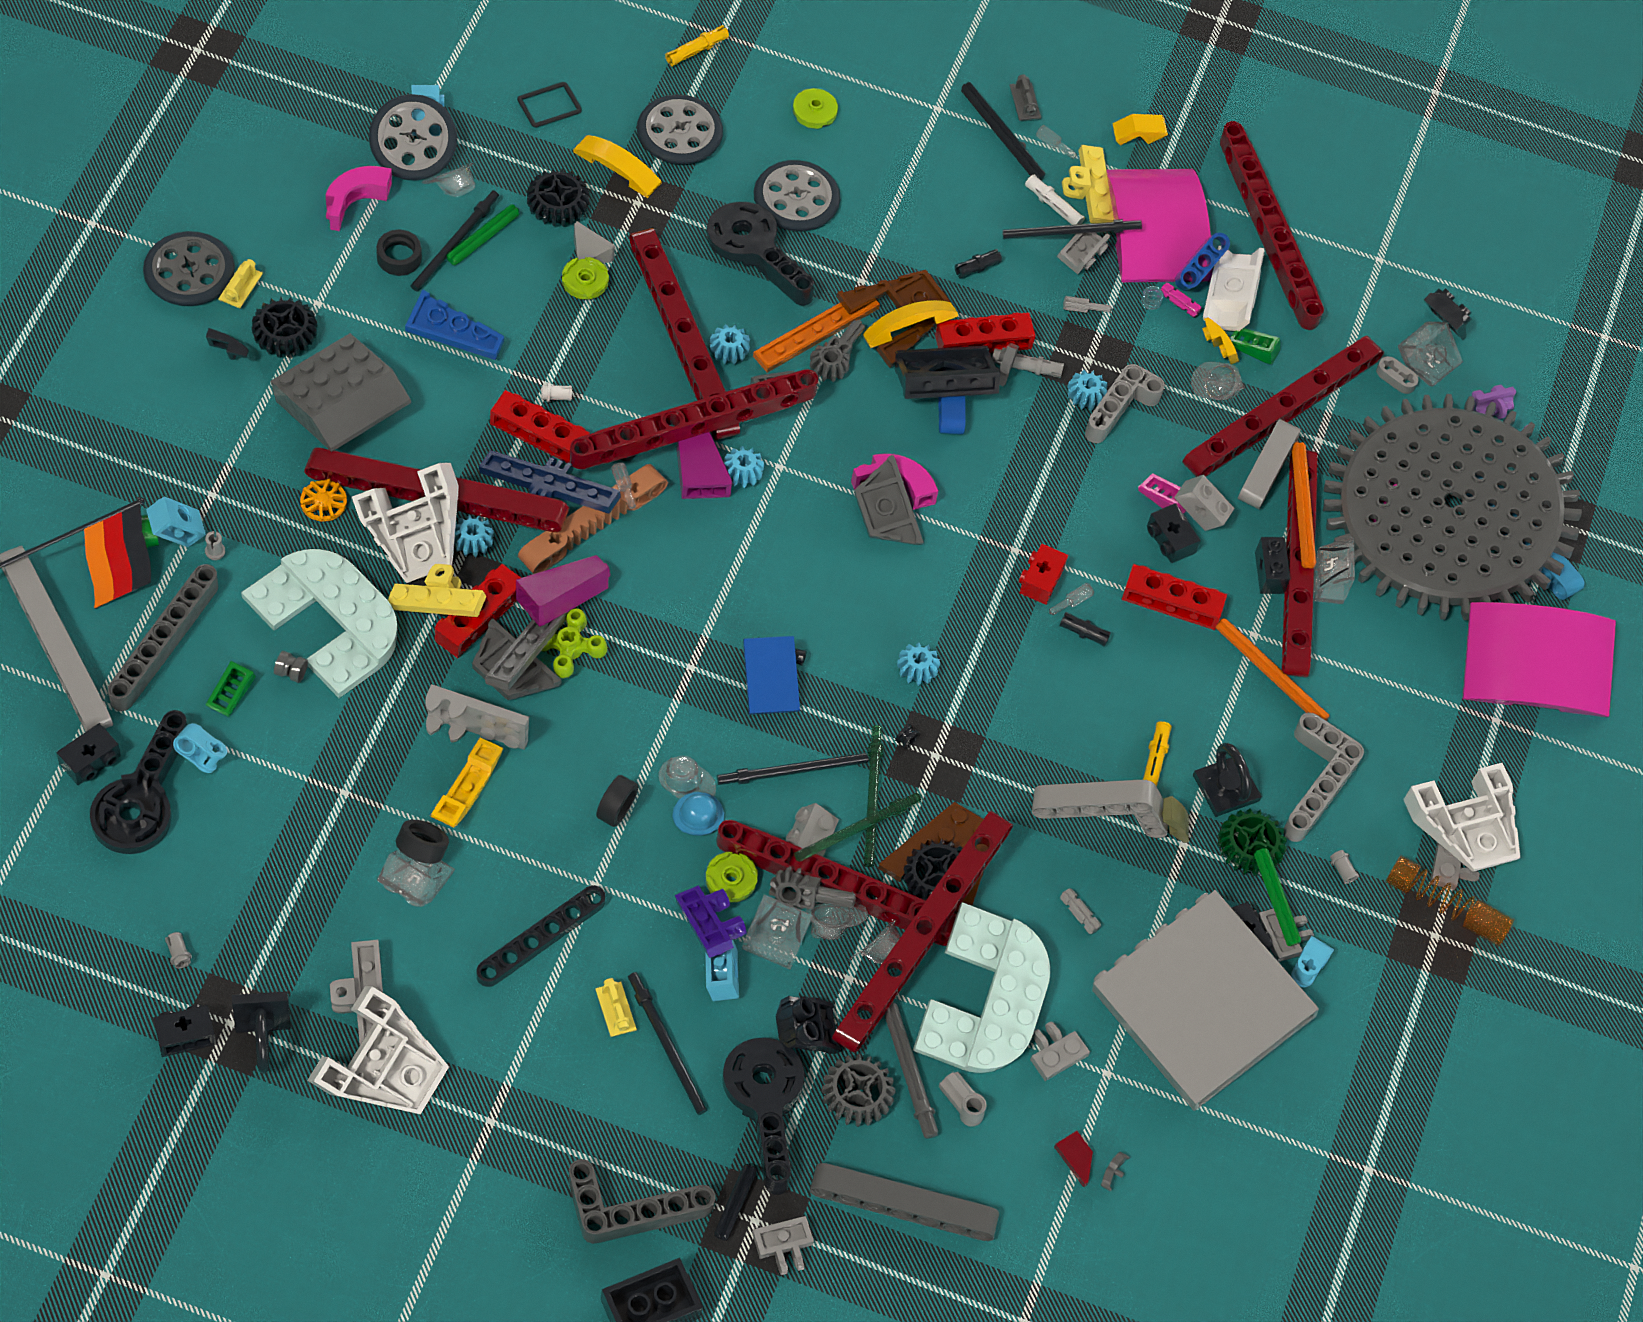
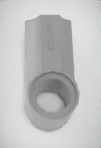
[939,1072,986,1126]

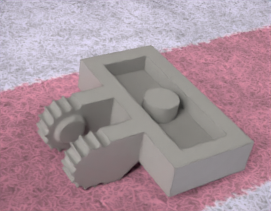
[1430,842,1480,890]
[1259,909,1314,962]
[1030,1022,1090,1081]
[752,1216,814,1275]

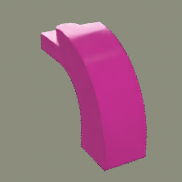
[325,166,392,231]
[851,454,938,510]

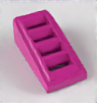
[1138,473,1186,514]

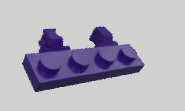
[675,885,747,958]

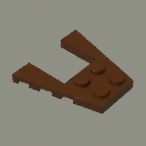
[836,270,953,368]
[878,802,988,915]

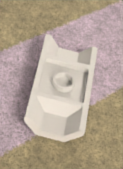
[1203,246,1264,331]

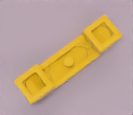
[573,135,661,198]
[863,300,958,348]
[431,737,503,828]

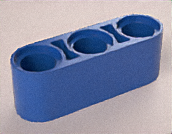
[1175,232,1230,291]
[938,396,965,435]

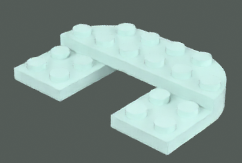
[241,549,397,698]
[913,903,1050,1073]

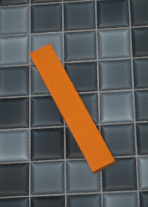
[753,300,880,373]

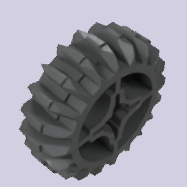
[822,1054,895,1127]

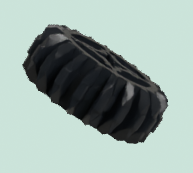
[527,168,590,227]
[251,297,317,358]
[903,839,963,901]

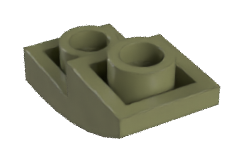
[1162,796,1189,843]

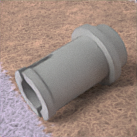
[205,531,225,560]
[1330,850,1359,884]
[165,932,192,969]

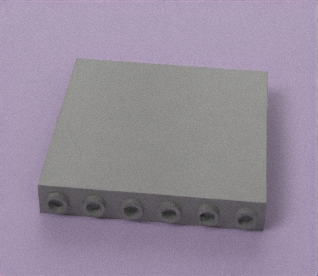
[1092,890,1319,1111]

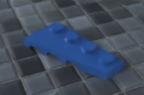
[405,290,504,360]

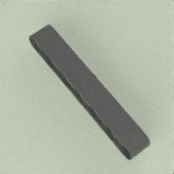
[108,564,218,711]
[810,1163,999,1241]

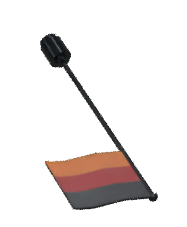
[0,497,151,609]

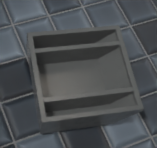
[271,333,411,452]

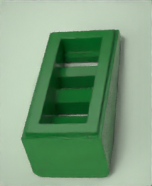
[1230,328,1280,365]
[205,661,256,717]

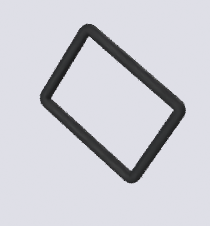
[517,82,582,127]

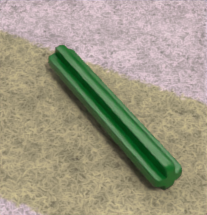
[447,204,519,266]
[1254,848,1301,946]

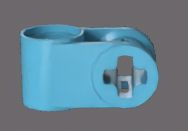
[173,723,227,773]
[1291,936,1334,987]

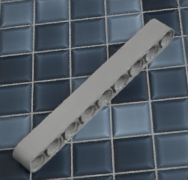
[0,545,113,732]

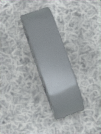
[1376,356,1418,394]

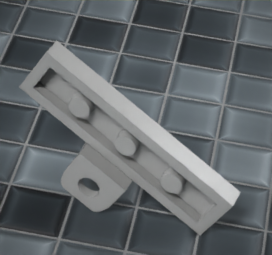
[330,940,383,1045]

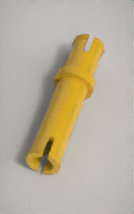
[665,25,729,67]
[1143,721,1172,787]

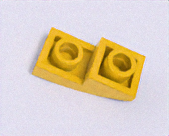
[1202,317,1239,365]

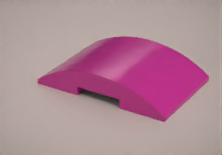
[1106,169,1212,282]
[1463,602,1616,717]

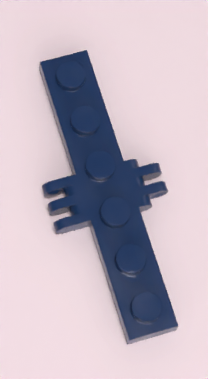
[478,450,621,514]

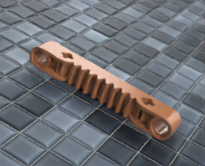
[518,464,668,574]

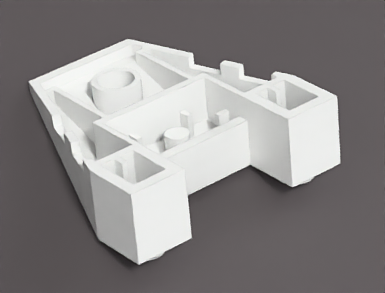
[352,463,459,583]
[1403,763,1520,872]
[307,986,449,1114]

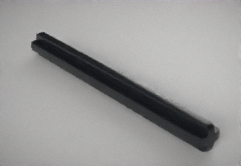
[961,82,1045,181]

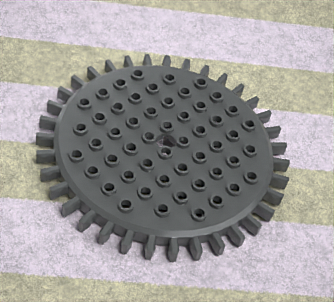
[1323,394,1582,620]

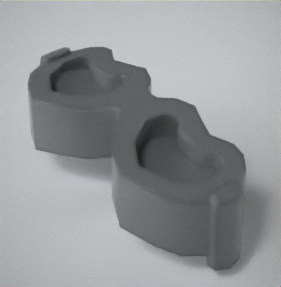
[1101,1152,1130,1191]

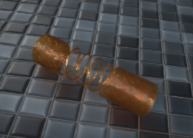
[1385,855,1514,947]

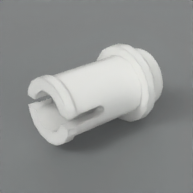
[541,383,572,402]

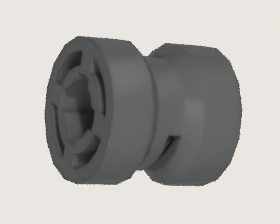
[274,650,308,683]

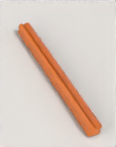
[1292,442,1316,569]
[1216,618,1329,721]

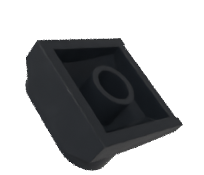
[1424,288,1472,340]

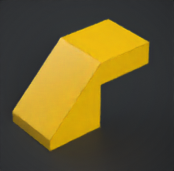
[1112,114,1168,145]

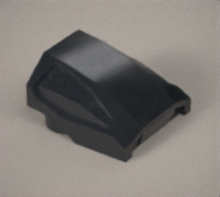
[775,996,841,1054]

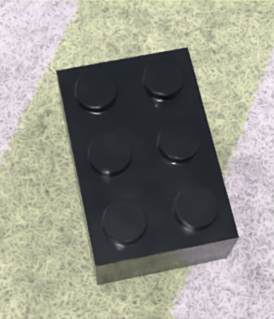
[601,1258,702,1322]

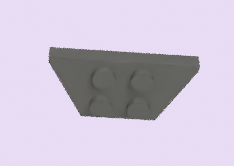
[854,455,923,545]
[472,618,561,700]

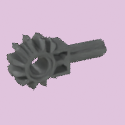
[810,320,865,382]
[769,866,856,912]

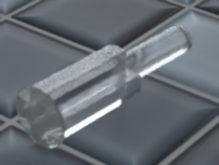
[1036,125,1077,159]
[611,463,636,509]
[1049,583,1094,615]

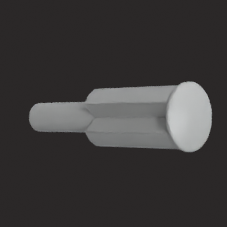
[1063,296,1111,313]

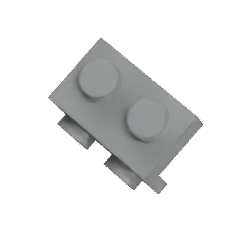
[1057,233,1110,274]
[786,803,839,857]

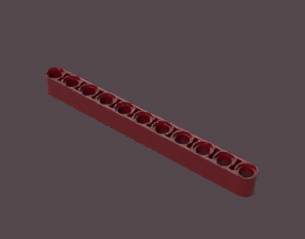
[304,447,569,532]

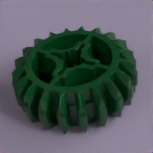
[1218,808,1287,876]

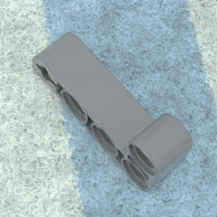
[1085,364,1165,443]
[1238,419,1301,509]

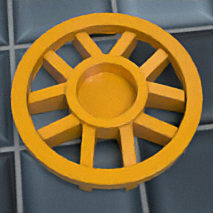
[300,479,347,521]

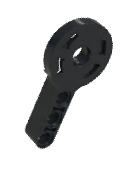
[707,202,814,306]
[90,710,187,854]
[722,1038,804,1195]

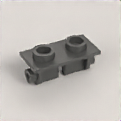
[1009,74,1041,120]

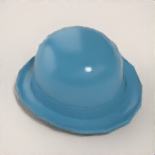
[672,792,725,836]

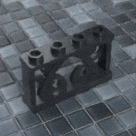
[895,346,1000,399]

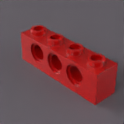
[935,313,1035,353]
[490,390,590,463]
[435,564,521,658]
[1121,564,1227,630]

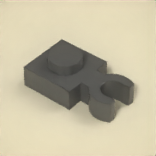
[998,343,1019,387]

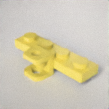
[1062,145,1114,223]
[388,564,486,617]

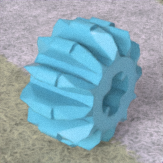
[710,323,750,364]
[1067,370,1107,411]
[724,446,764,488]
[454,514,494,558]
[897,642,940,686]

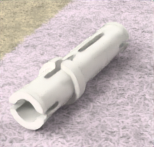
[1025,174,1085,225]

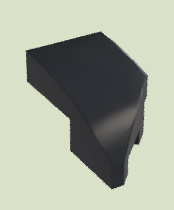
[206,328,249,360]

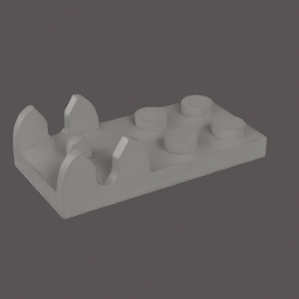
[426,684,529,750]

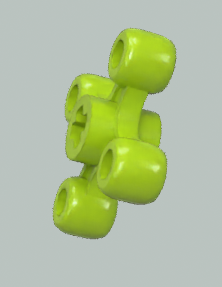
[541,609,607,678]

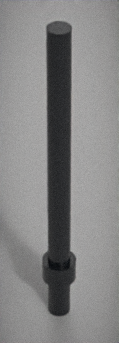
[411,190,499,292]
[1003,219,1142,239]
[717,753,868,785]
[628,972,707,1115]

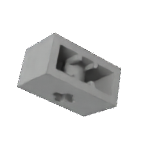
[1174,475,1234,531]

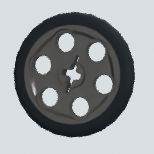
[143,231,235,306]

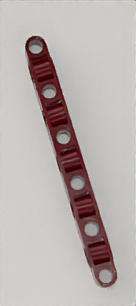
[1219,121,1324,330]
[629,228,740,440]
[1182,335,1384,477]
[570,369,819,469]
[1281,450,1317,678]
[832,811,1013,1054]
[716,820,957,947]

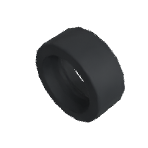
[376,229,422,276]
[596,775,639,827]
[396,819,449,864]

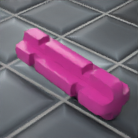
[1159,283,1202,317]

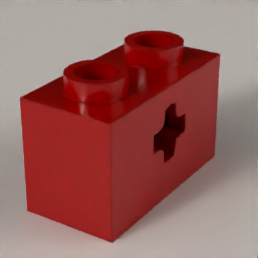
[1018,544,1069,605]

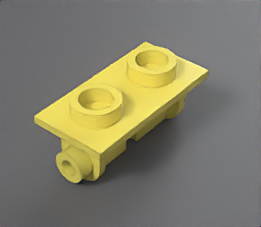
[219,259,263,308]
[595,978,637,1037]

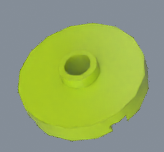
[793,88,838,129]
[562,257,609,299]
[706,852,758,902]

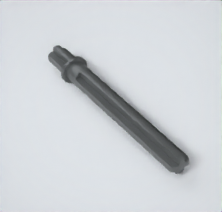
[884,1003,938,1139]

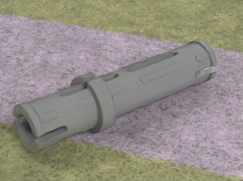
[992,348,1064,378]

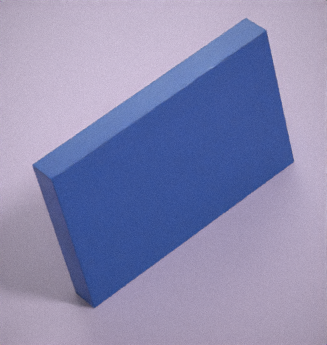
[743,636,800,715]

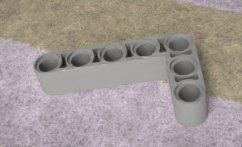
[1284,712,1364,842]
[1032,780,1168,838]

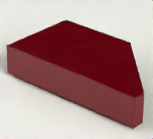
[1054,1131,1093,1187]

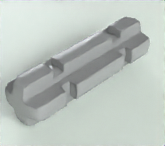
[1060,888,1101,934]

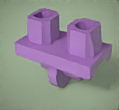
[1472,385,1516,419]

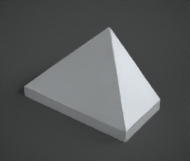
[574,222,615,263]

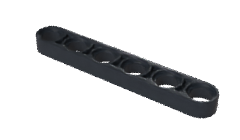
[476,885,605,987]

